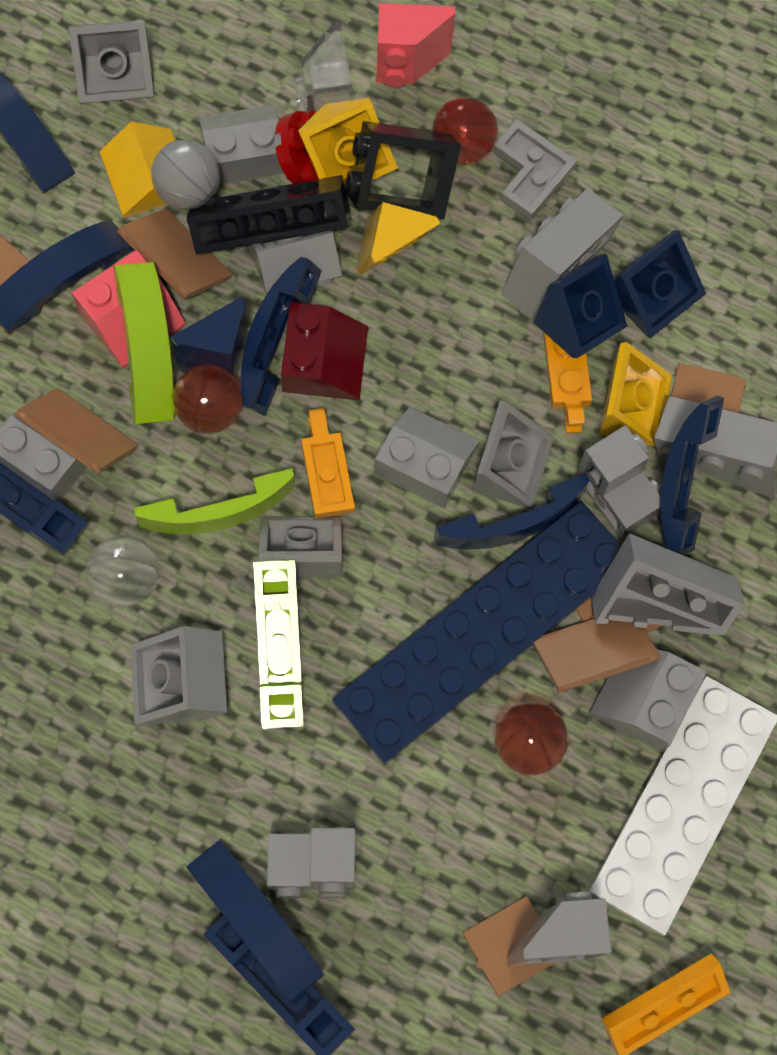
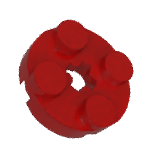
[275,110,319,184]

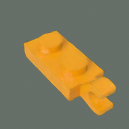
[543,332,592,434]
[301,408,355,519]

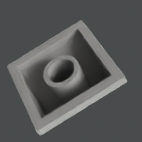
[68,20,154,103]
[473,401,554,509]
[258,517,342,578]

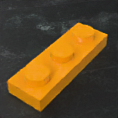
[601,953,731,1055]

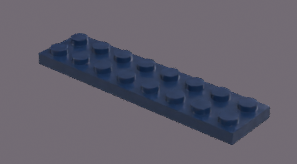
[332,501,621,766]

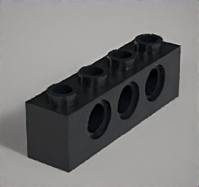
[186,175,350,255]

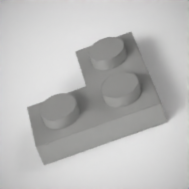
[493,119,577,221]

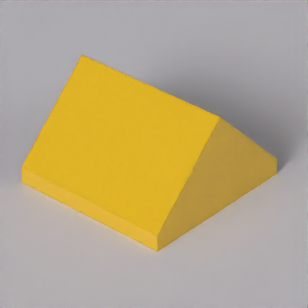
[298,98,398,184]
[99,121,176,218]
[356,202,441,276]
[599,342,672,447]

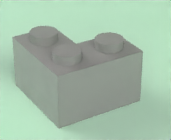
[575,425,661,540]
[267,828,355,899]

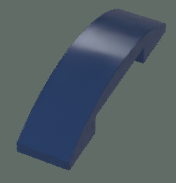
[0,73,75,194]
[0,220,134,334]
[241,257,322,416]
[660,396,724,556]
[0,463,88,556]
[434,474,590,549]
[186,841,325,1003]
[203,915,356,1055]

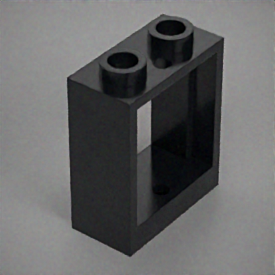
[345,121,461,219]

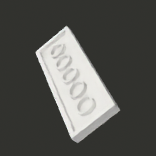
[589,676,777,937]

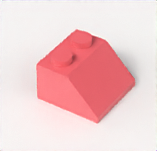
[376,3,455,87]
[72,250,186,368]

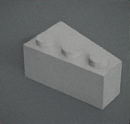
[501,188,623,320]
[654,396,777,499]
[591,533,745,635]

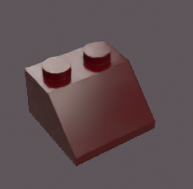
[281,302,368,401]

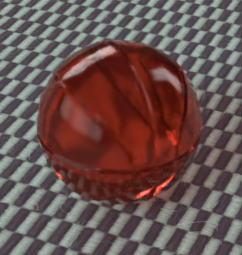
[432,97,499,165]
[172,364,243,434]
[494,702,569,775]

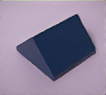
[615,230,706,339]
[534,254,627,358]
[171,297,248,384]

